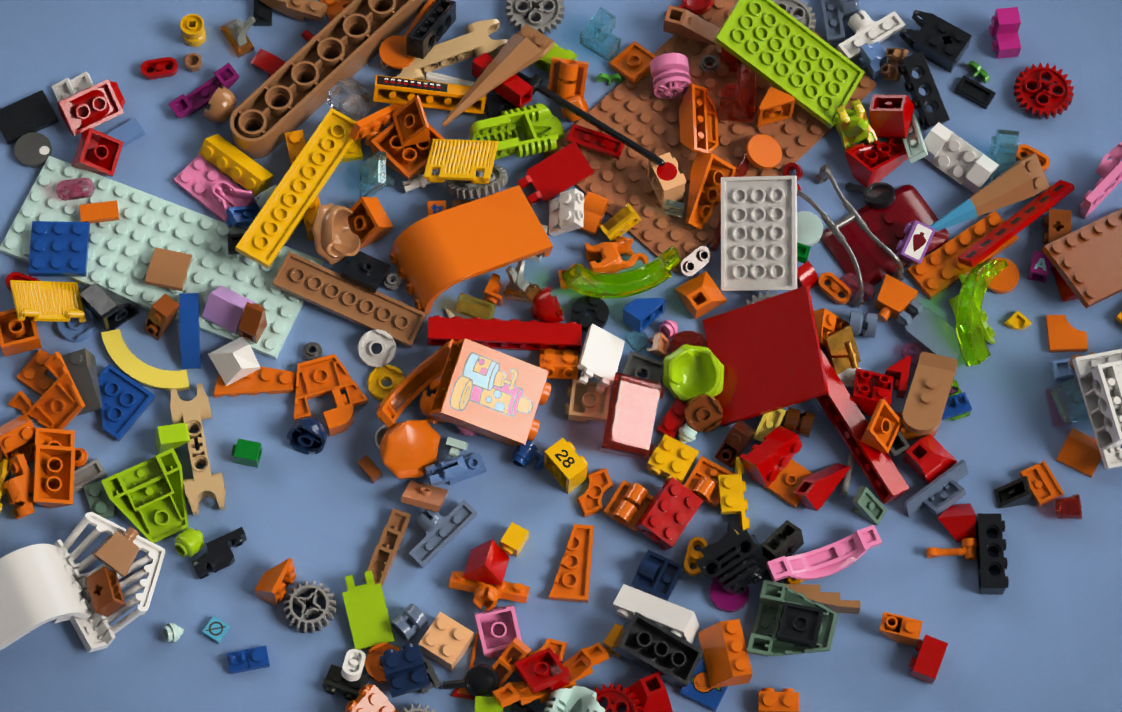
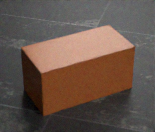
[357,455,382,483]

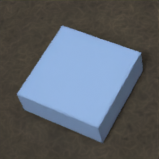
[1051,358,1075,381]

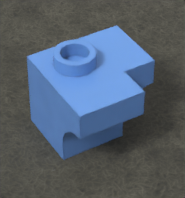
[858,42,888,80]

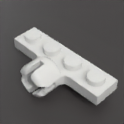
[837,10,906,60]

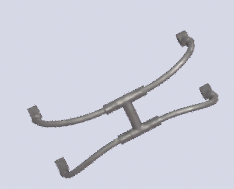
[797,164,905,308]

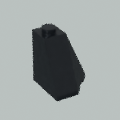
[79,283,139,331]

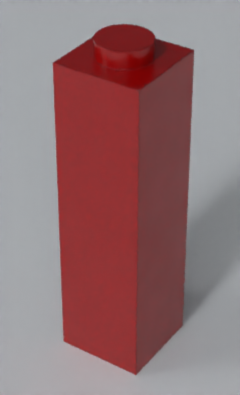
[472,53,533,108]

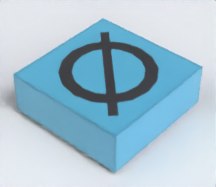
[202,615,230,644]

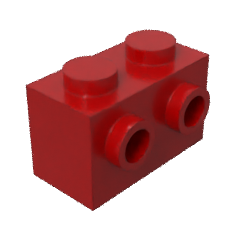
[908,635,948,684]

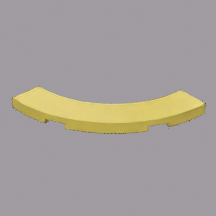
[101,329,190,391]

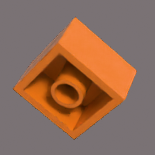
[0,308,42,357]

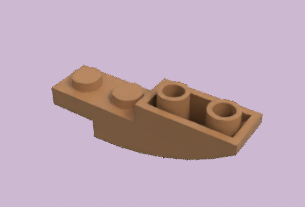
[259,0,328,22]

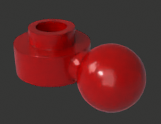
[783,162,803,196]

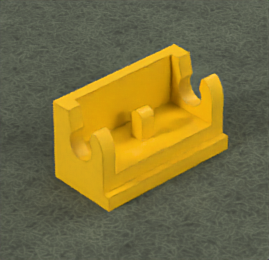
[599,203,642,242]

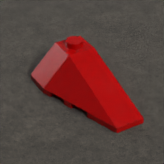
[844,138,908,187]

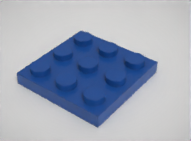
[28,221,90,277]

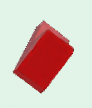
[884,356,911,398]

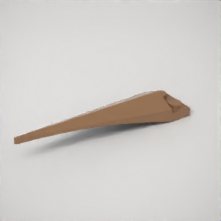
[442,24,555,127]

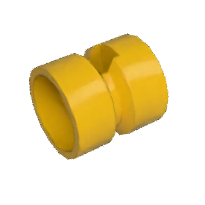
[180,14,206,47]

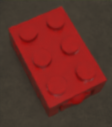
[634,477,703,551]

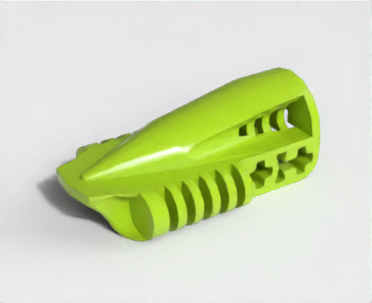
[469,103,564,161]

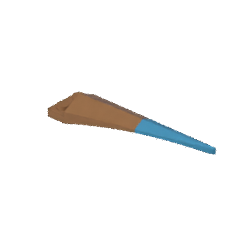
[930,153,1050,232]

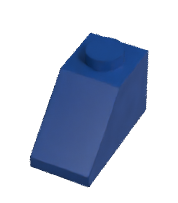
[622,298,665,333]

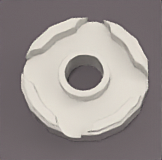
[358,329,396,367]

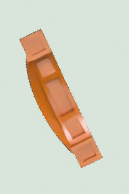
[492,642,609,708]

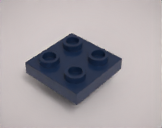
[631,550,684,601]

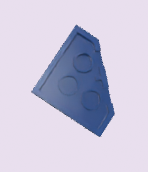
[98,364,155,441]

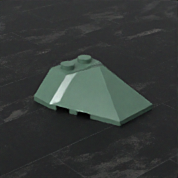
[747,579,838,657]

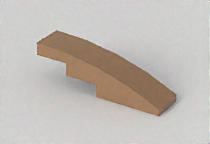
[363,508,412,587]
[785,584,860,614]

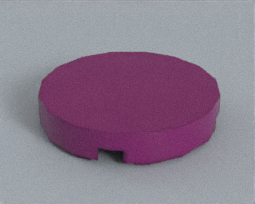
[709,581,749,613]

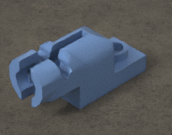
[424,452,486,486]

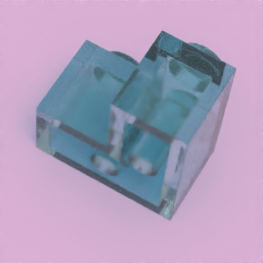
[580,7,621,62]
[988,129,1019,180]

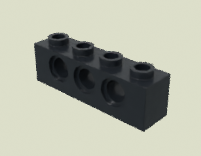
[406,0,456,59]
[898,51,950,130]
[976,513,1009,595]

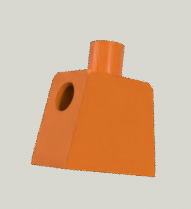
[875,274,919,322]

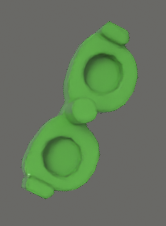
[966,61,990,84]

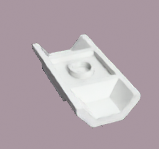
[924,122,999,194]

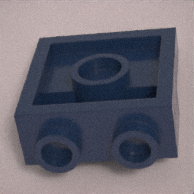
[380,643,430,698]

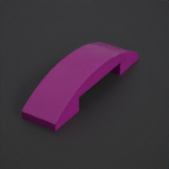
[168,63,240,119]

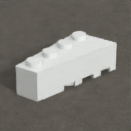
[613,584,700,644]

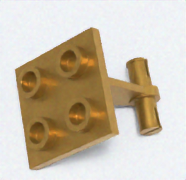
[824,325,861,374]

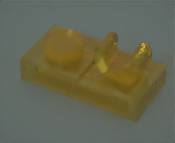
[454,293,496,320]

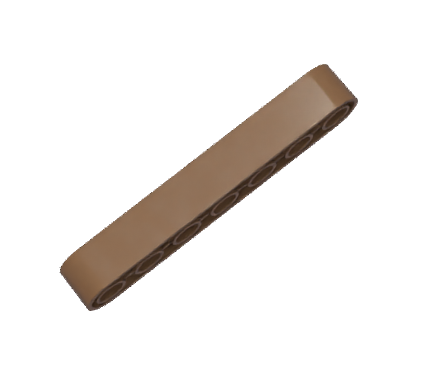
[230,0,427,159]

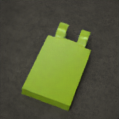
[342,570,395,650]

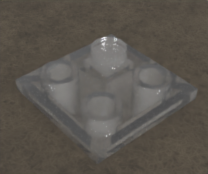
[327,78,378,122]

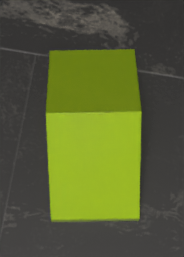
[155,423,191,454]

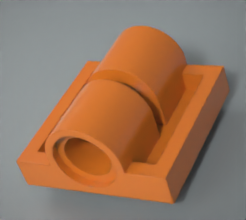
[548,57,589,100]
[603,480,654,533]

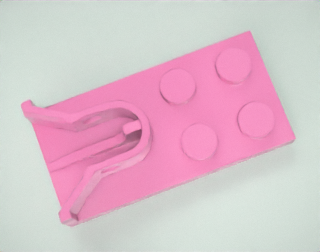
[1079,142,1122,219]
[174,155,255,223]

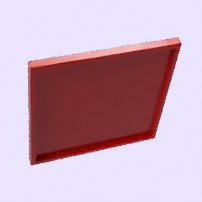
[703,285,829,427]

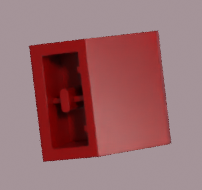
[869,94,915,138]

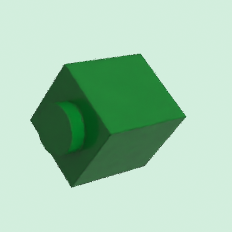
[231,438,262,468]

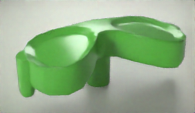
[596,73,623,86]

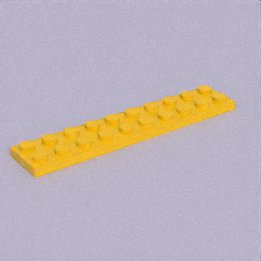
[235,108,356,269]

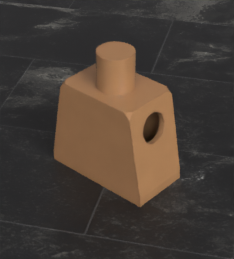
[91,526,140,577]

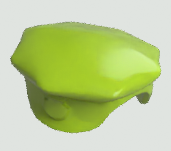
[662,344,724,403]

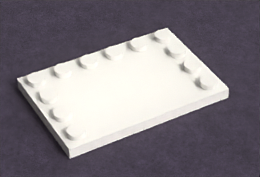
[721,175,797,291]

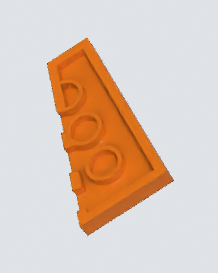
[213,366,297,398]
[548,524,594,603]

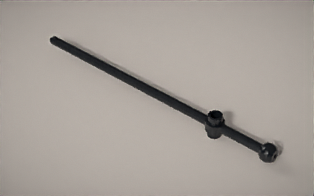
[516,72,665,166]

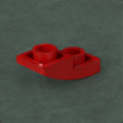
[250,49,286,77]

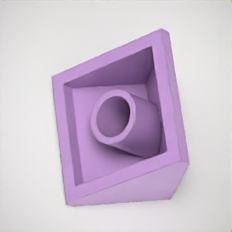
[202,285,255,334]

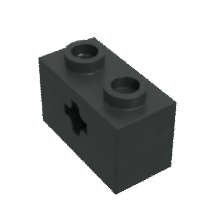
[760,520,804,561]

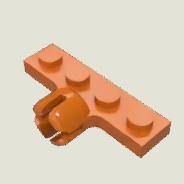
[349,104,403,147]
[448,571,530,611]

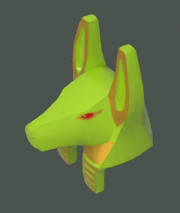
[834,99,877,150]

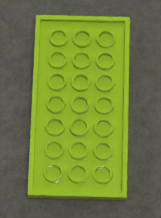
[713,0,865,129]

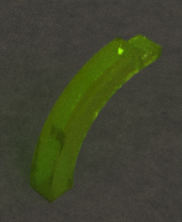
[563,246,681,299]
[955,259,1008,367]

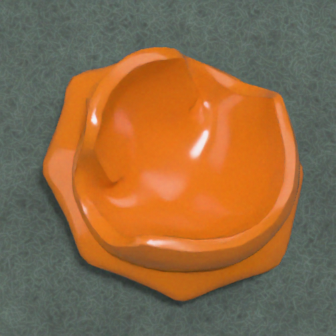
[380,420,440,479]

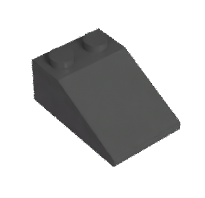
[52,348,102,416]

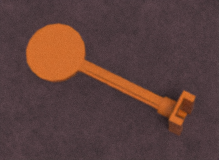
[379,0,437,69]

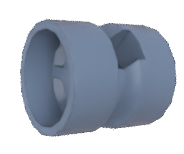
[848,310,878,338]
[390,604,428,641]

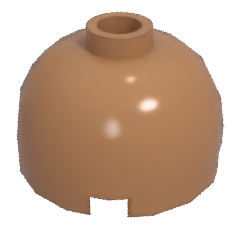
[203,85,237,123]

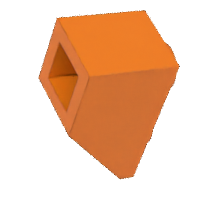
[879,612,923,647]

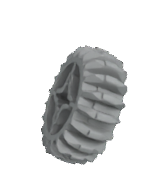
[283,580,337,634]

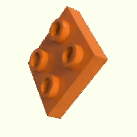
[684,456,735,508]

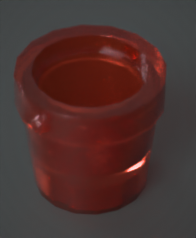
[1055,494,1082,520]

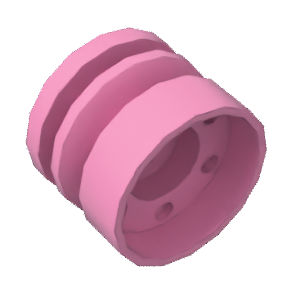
[650,53,692,99]

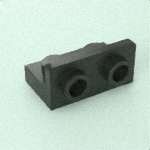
[322,664,369,701]

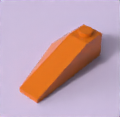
[686,153,737,230]

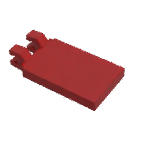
[517,141,594,205]

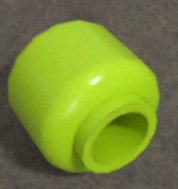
[174,528,204,557]

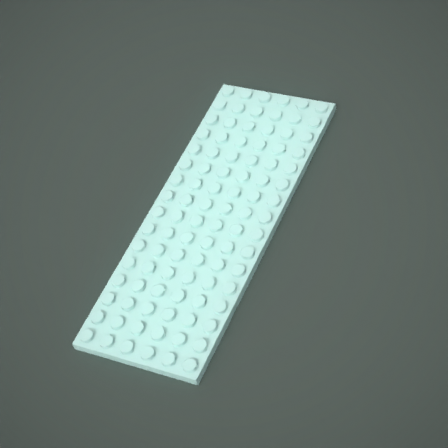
[0,156,323,359]

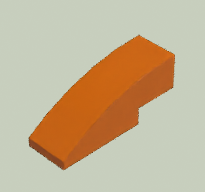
[491,637,532,697]

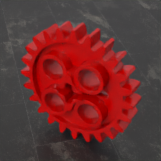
[1013,63,1074,119]
[595,683,643,712]

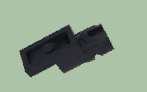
[192,527,247,579]

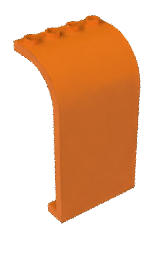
[389,185,553,315]

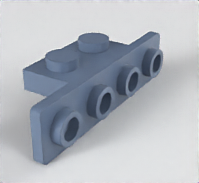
[904,459,968,517]

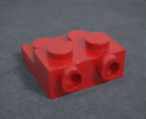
[514,647,571,694]

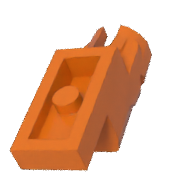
[3,454,35,520]

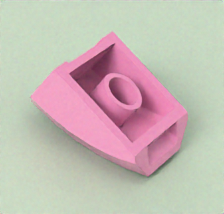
[474,605,522,659]

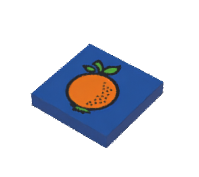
[679,660,728,712]

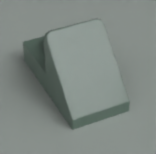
[852,486,887,525]

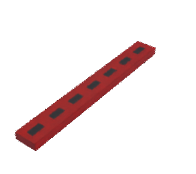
[958,180,1075,268]

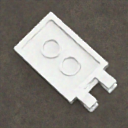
[577,324,625,394]

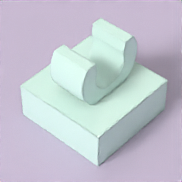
[446,437,469,457]

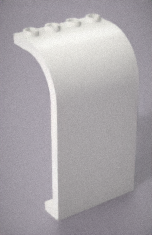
[0,544,92,651]

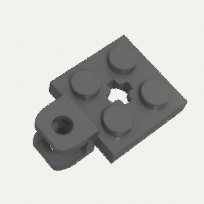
[617,351,664,412]

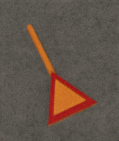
[451,633,479,700]

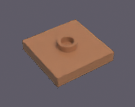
[401,480,448,512]

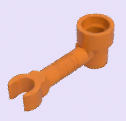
[926,538,978,560]

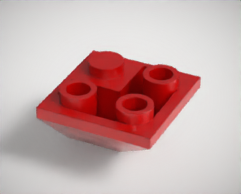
[852,368,893,416]
[903,434,958,484]
[625,672,673,712]

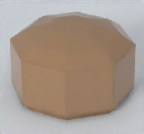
[184,53,203,72]

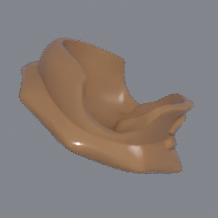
[312,203,361,265]

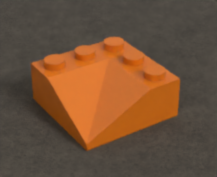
[370,122,444,180]

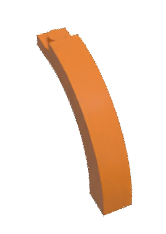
[376,339,454,428]

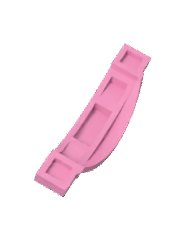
[766,525,882,582]

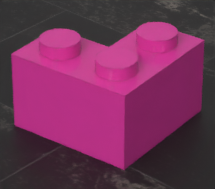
[989,7,1021,59]

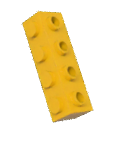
[198,134,274,196]

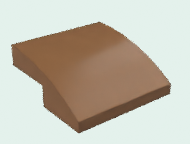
[145,247,192,291]

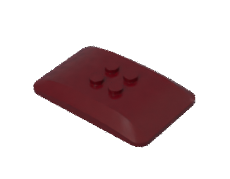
[822,185,949,290]

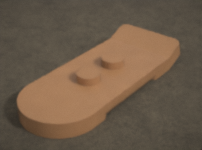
[902,352,958,435]

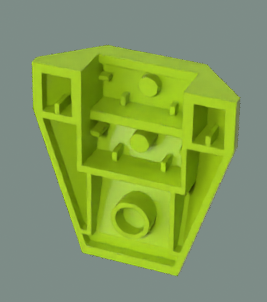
[101,448,188,543]

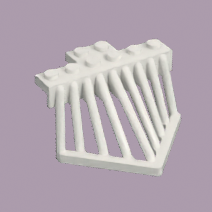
[52,512,165,653]

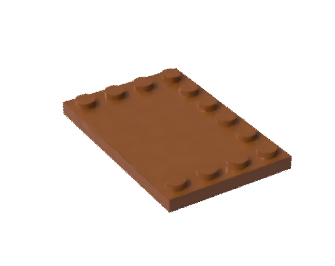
[1041,208,1122,309]

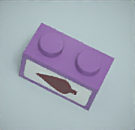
[896,220,936,265]

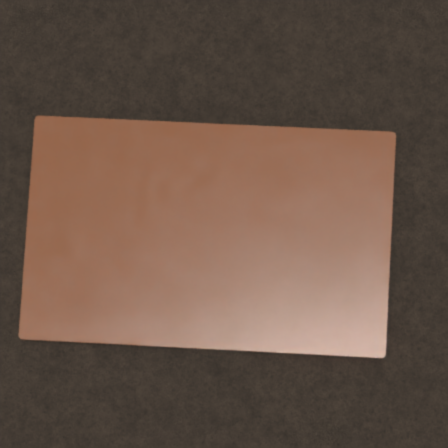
[543,0,876,273]

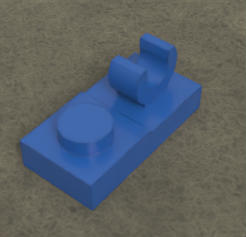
[225,205,260,228]
[942,392,972,420]
[227,646,270,674]

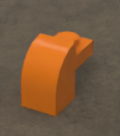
[323,388,354,436]

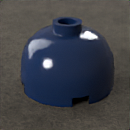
[287,417,327,454]

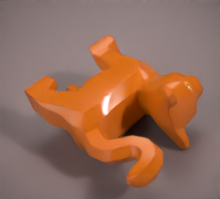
[585,236,649,274]

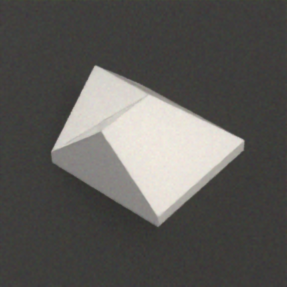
[208,337,261,386]

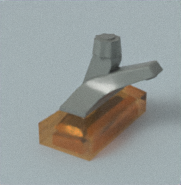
[220,16,256,58]
[503,260,541,303]

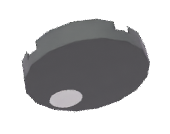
[14,132,52,168]

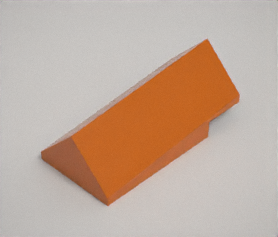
[33,428,75,509]

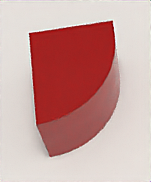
[797,261,818,290]

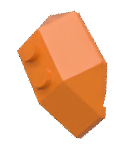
[679,83,719,153]

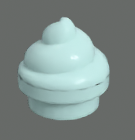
[679,424,698,444]
[162,623,184,643]

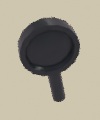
[845,182,896,209]
[443,664,499,697]

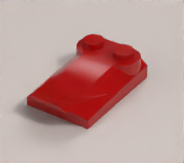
[57,79,125,136]

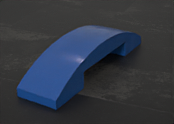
[179,293,201,369]

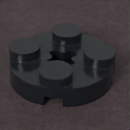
[571,295,609,333]

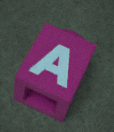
[1027,251,1051,283]

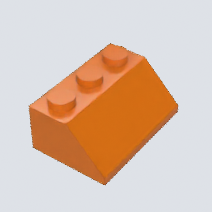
[698,619,753,689]

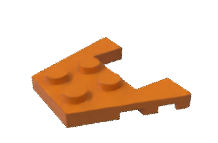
[8,352,85,430]
[294,354,368,422]

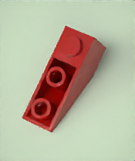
[793,463,851,511]

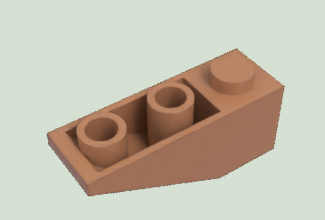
[663,5,721,46]

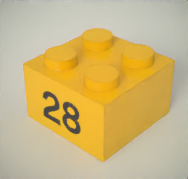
[544,438,588,494]

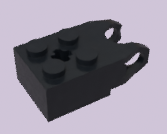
[899,10,972,73]

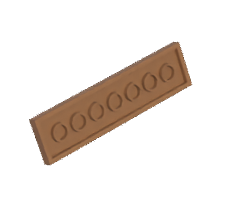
[272,252,427,348]

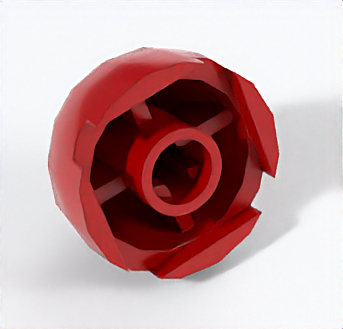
[530,286,564,323]

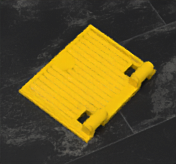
[423,139,498,184]
[9,280,86,322]

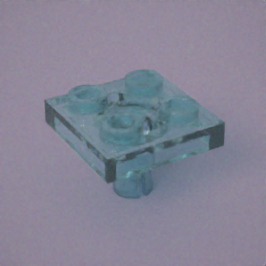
[358,151,395,198]

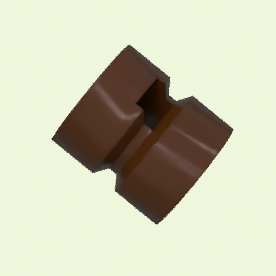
[784,407,815,438]

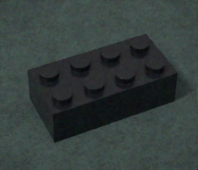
[611,612,704,689]

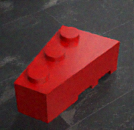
[739,426,803,488]

